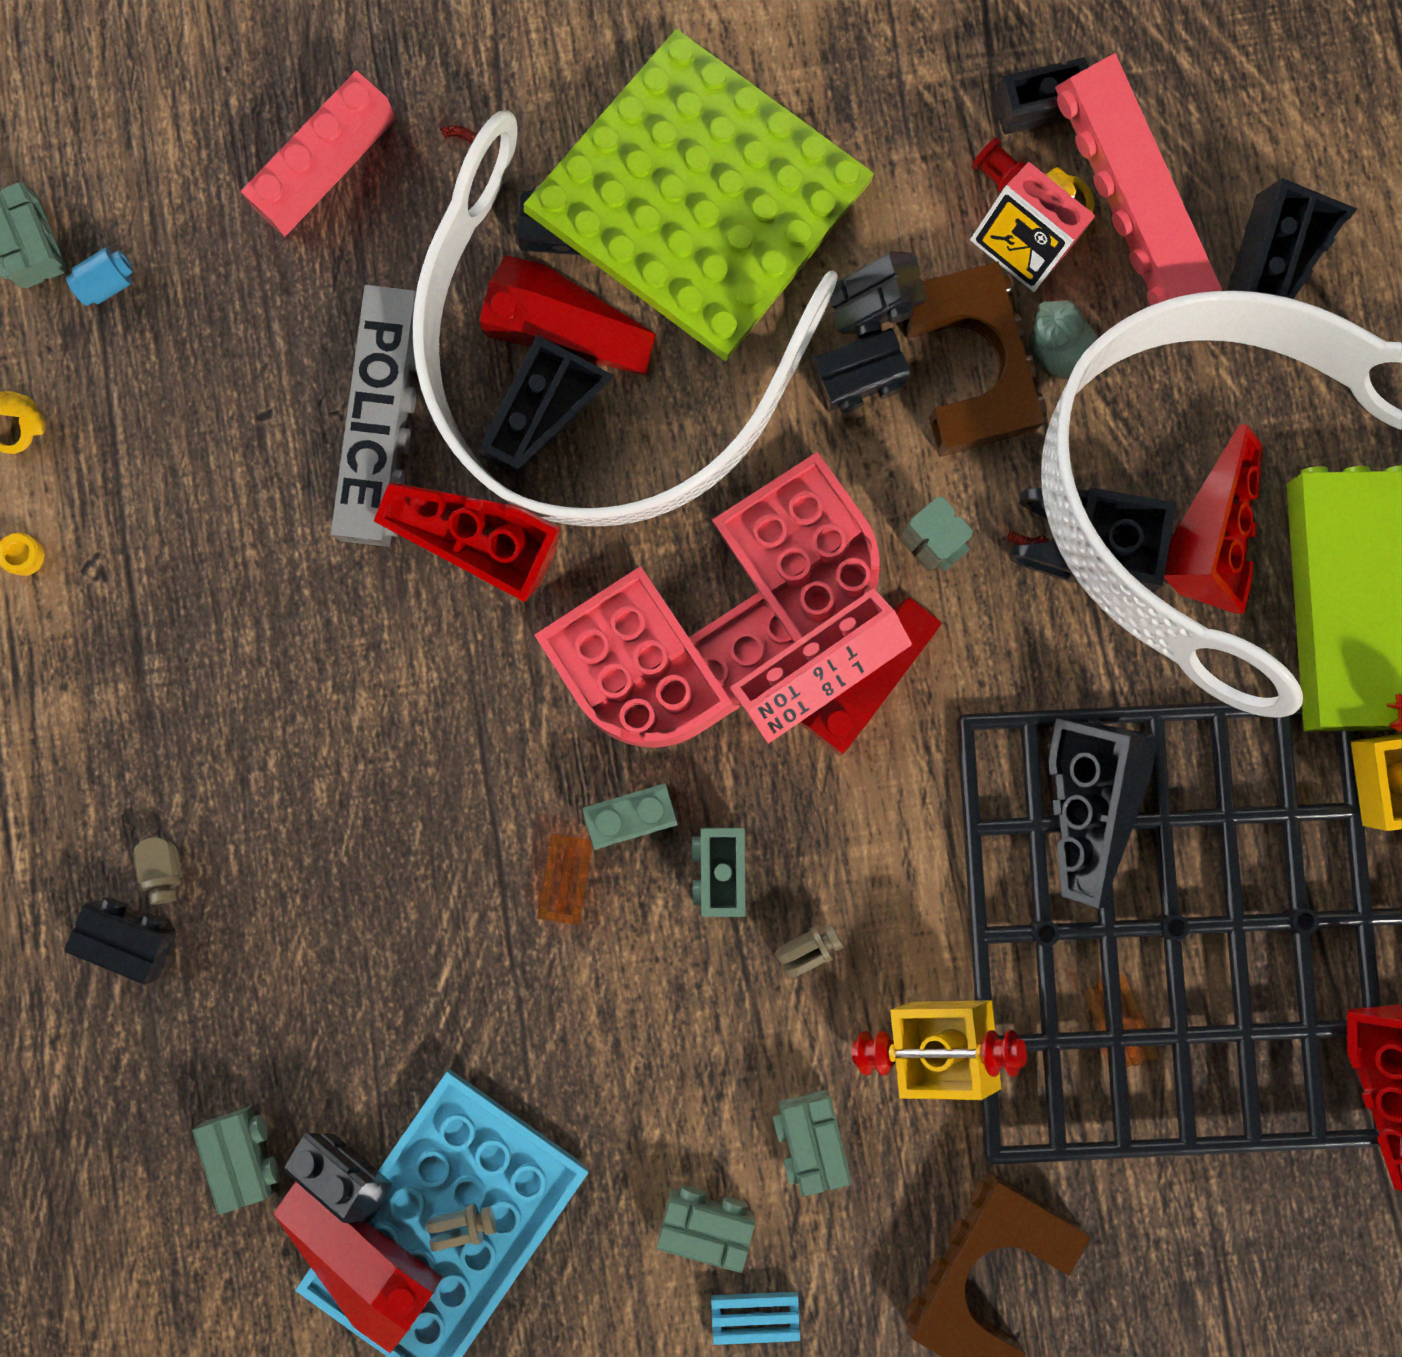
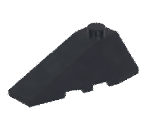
[1049,718,1158,909]

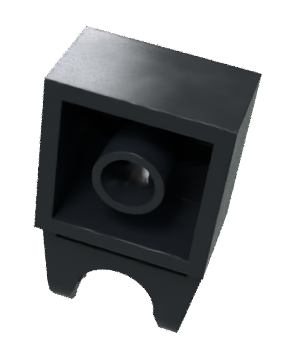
[1009,487,1176,593]

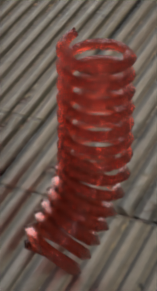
[440,124,477,144]
[1007,530,1049,545]

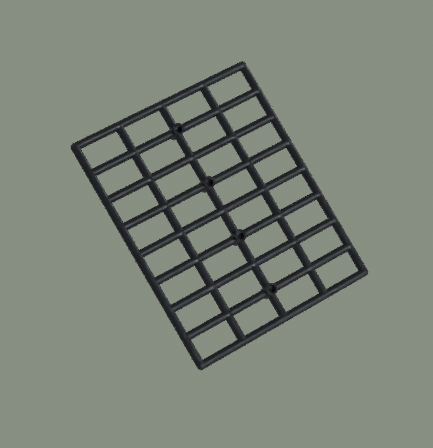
[957,702,1402,1165]

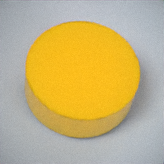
[0,532,45,576]

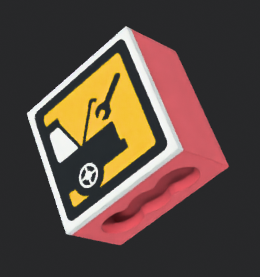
[970,162,1095,292]

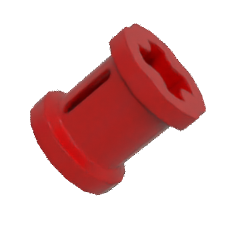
[971,137,1026,193]

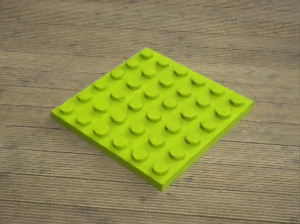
[524,28,874,361]

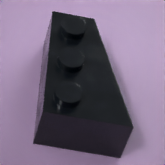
[1227,178,1357,299]
[479,335,614,475]

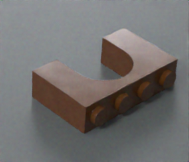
[902,261,1047,457]
[905,1172,1091,1357]

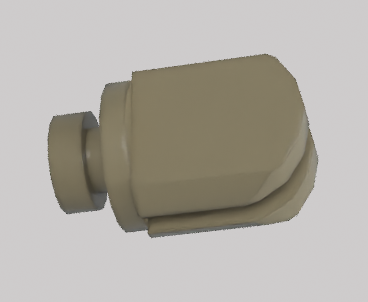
[133,837,182,905]
[775,924,844,978]
[426,1203,496,1251]

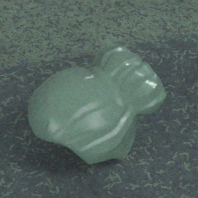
[1029,300,1097,379]

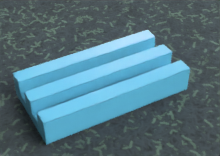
[711,1292,800,1345]

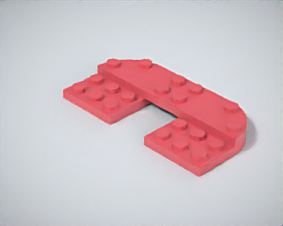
[534,451,880,747]

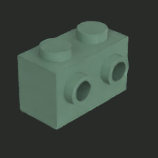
[692,827,746,917]

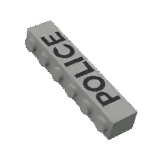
[331,285,417,547]

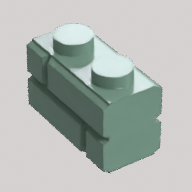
[0,182,68,289]
[899,496,973,572]
[582,783,678,850]
[773,1090,852,1197]
[192,1106,280,1215]
[657,1185,755,1273]

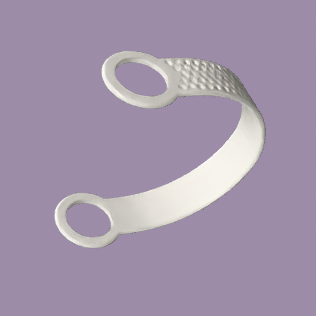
[413,110,838,527]
[1041,291,1402,717]

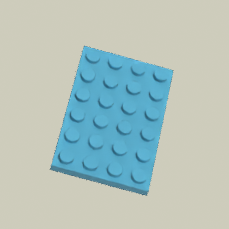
[295,1069,590,1357]

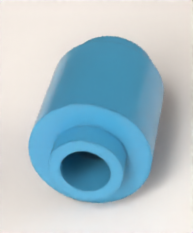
[66,247,134,306]

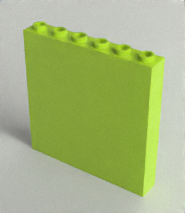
[1286,465,1402,732]

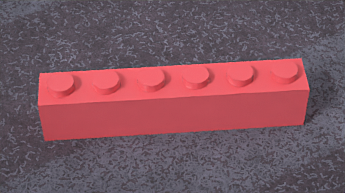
[1055,53,1222,305]

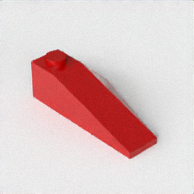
[479,255,656,376]
[1164,424,1263,614]
[373,482,561,602]
[798,597,942,755]
[1347,1004,1402,1191]
[273,1181,442,1353]

